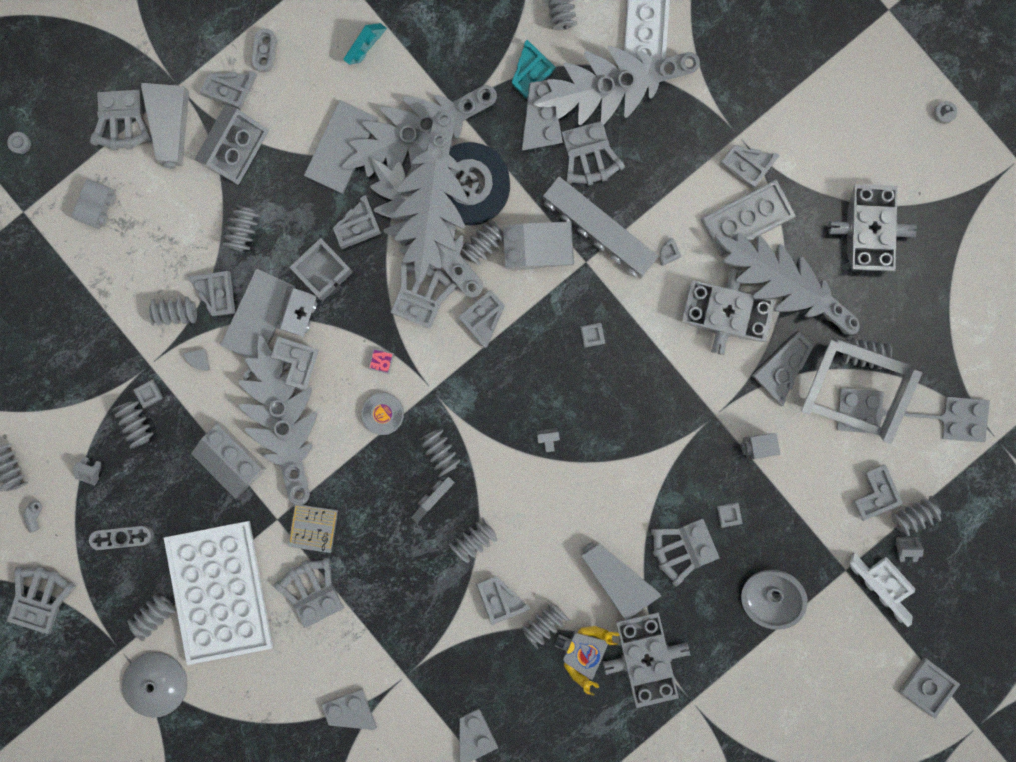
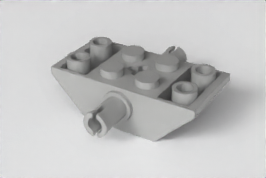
[828,184,917,271]
[682,269,776,355]
[603,612,690,708]

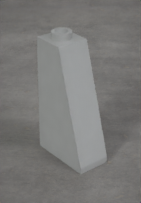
[141,83,189,169]
[581,542,661,620]

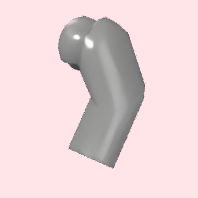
[23,501,42,533]

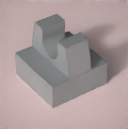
[536,428,560,452]
[73,457,101,485]
[895,537,924,562]

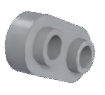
[252,29,277,72]

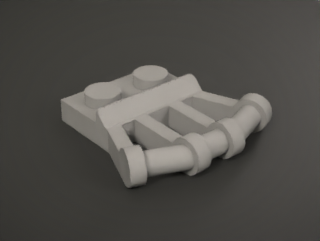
[90,90,152,150]
[561,121,625,186]
[391,262,458,329]
[651,518,719,587]
[273,557,344,628]
[7,566,76,634]

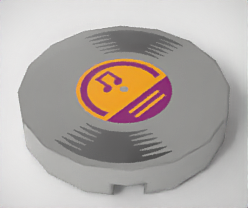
[361,393,404,435]

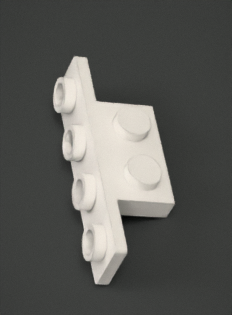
[850,553,915,627]

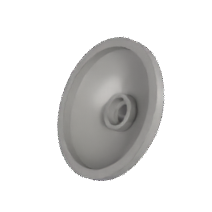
[741,570,807,630]
[122,652,187,718]

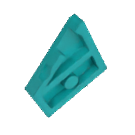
[343,23,387,65]
[512,40,556,99]

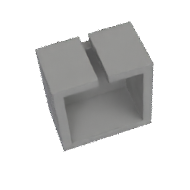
[290,238,353,301]

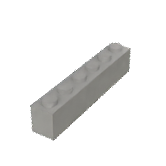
[543,176,659,279]

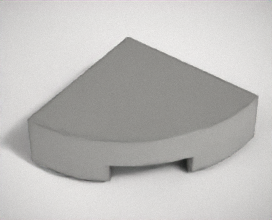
[660,238,682,266]
[184,349,210,371]

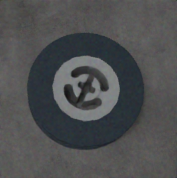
[445,142,510,226]

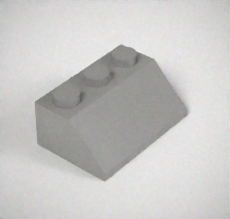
[194,105,269,185]
[191,423,266,499]

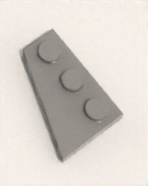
[521,80,563,151]
[752,331,813,406]

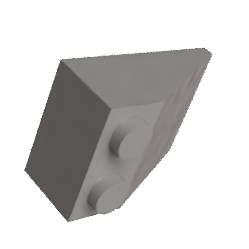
[503,222,574,271]

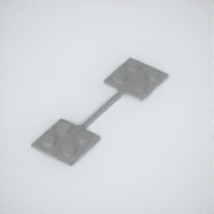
[837,388,990,442]

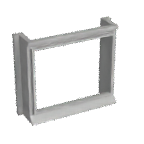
[801,337,923,444]

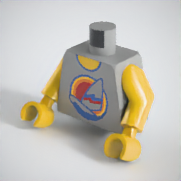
[554,626,620,695]

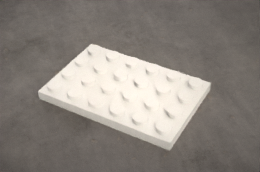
[164,521,273,665]

